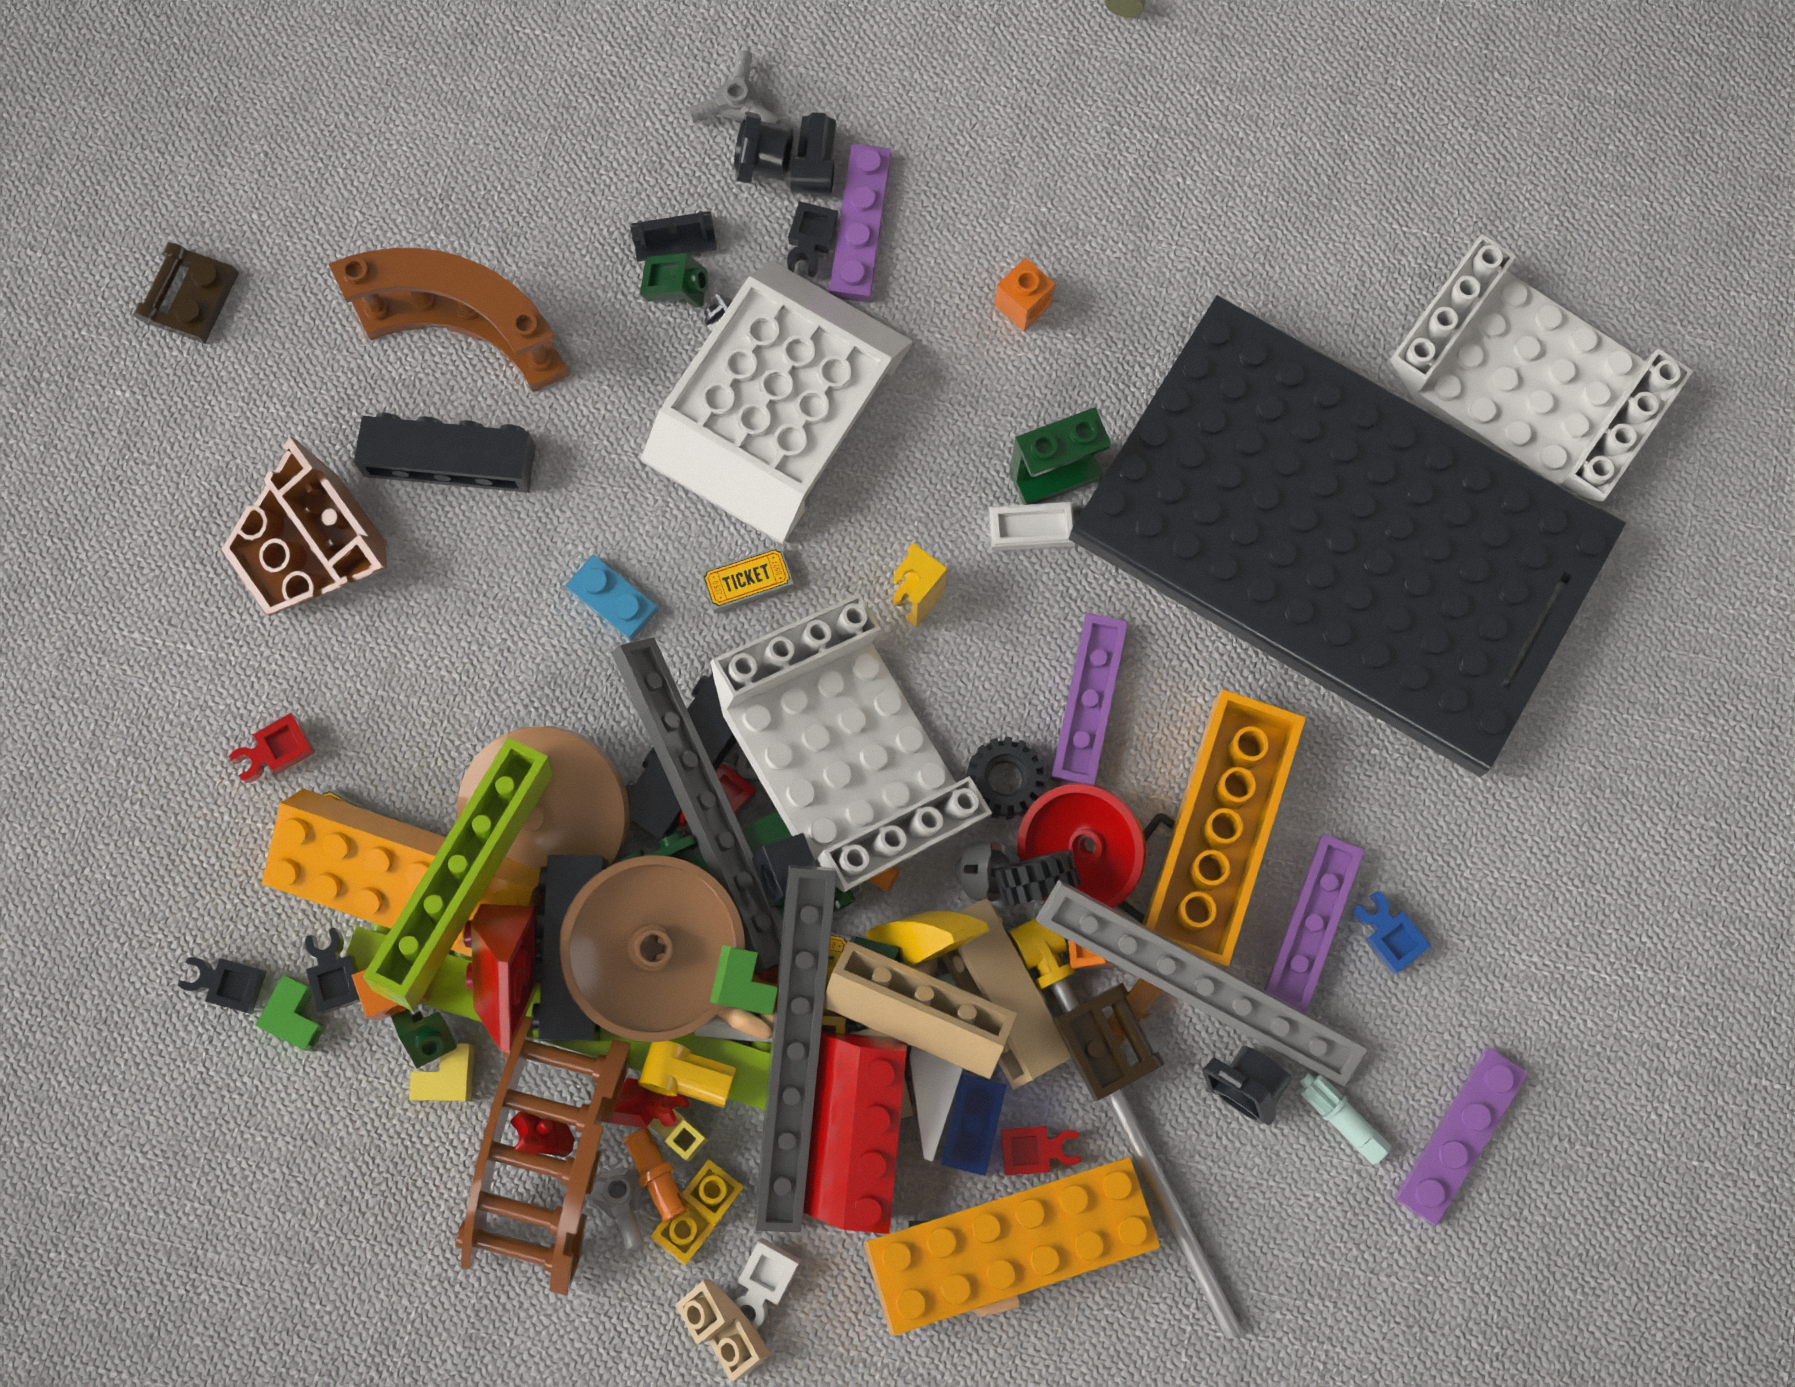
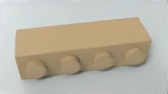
[942,899,1072,1090]
[823,941,1017,1079]

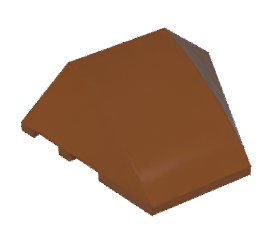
[221,436,387,616]

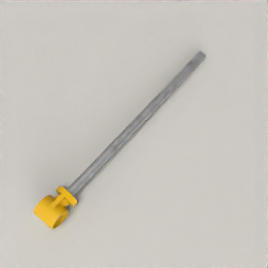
[1008,917,1243,1339]

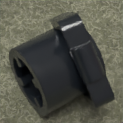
[734,112,794,184]
[1202,1045,1292,1125]

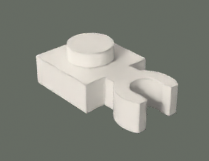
[734,1238,801,1329]

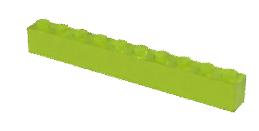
[345,923,771,1110]

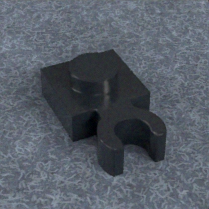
[787,201,839,278]
[305,927,361,1014]
[178,957,267,1014]

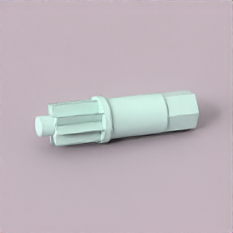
[1299,1072,1392,1165]

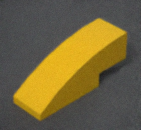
[865,911,990,967]

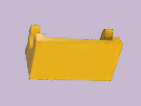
[893,543,947,627]

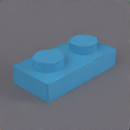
[565,554,659,641]

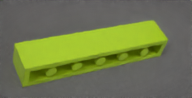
[362,737,553,1012]

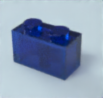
[939,1073,1007,1176]

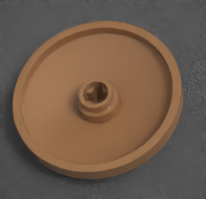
[457,726,630,902]
[559,855,745,1042]

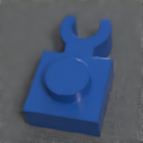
[1352,891,1431,974]

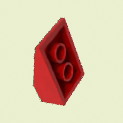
[464,904,537,1051]

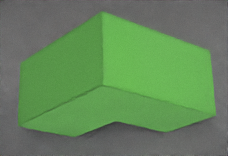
[709,945,778,1016]
[255,975,326,1052]

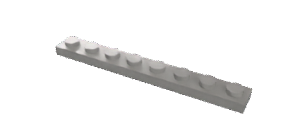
[1036,880,1368,1086]

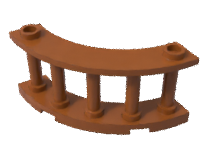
[328,248,570,392]
[455,1016,631,1296]

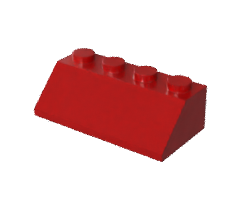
[803,1031,907,1234]

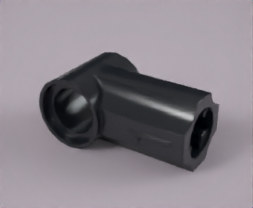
[790,112,836,196]

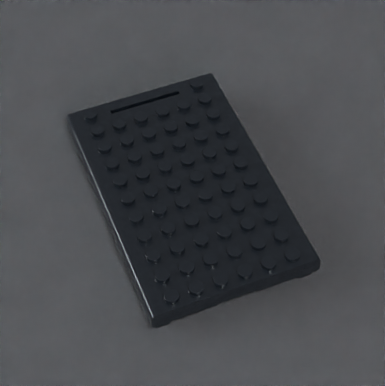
[1069,295,1626,777]

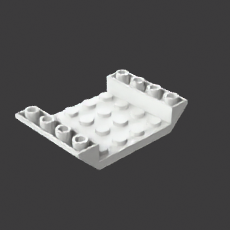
[1390,234,1693,502]
[641,261,913,545]
[710,593,992,892]

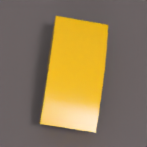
[650,1159,744,1267]

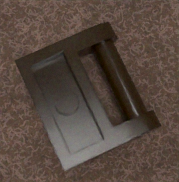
[133,242,239,344]
[1052,982,1165,1101]

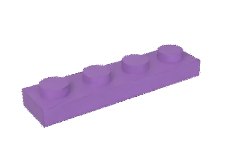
[829,144,891,303]
[1050,613,1128,785]
[1264,833,1364,1012]
[1394,1048,1528,1226]

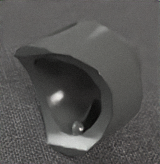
[955,842,1021,902]

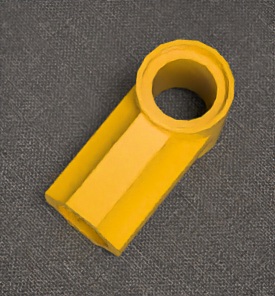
[638,1040,737,1108]

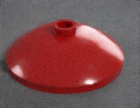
[1017,783,1146,908]

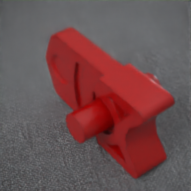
[510,1111,575,1157]

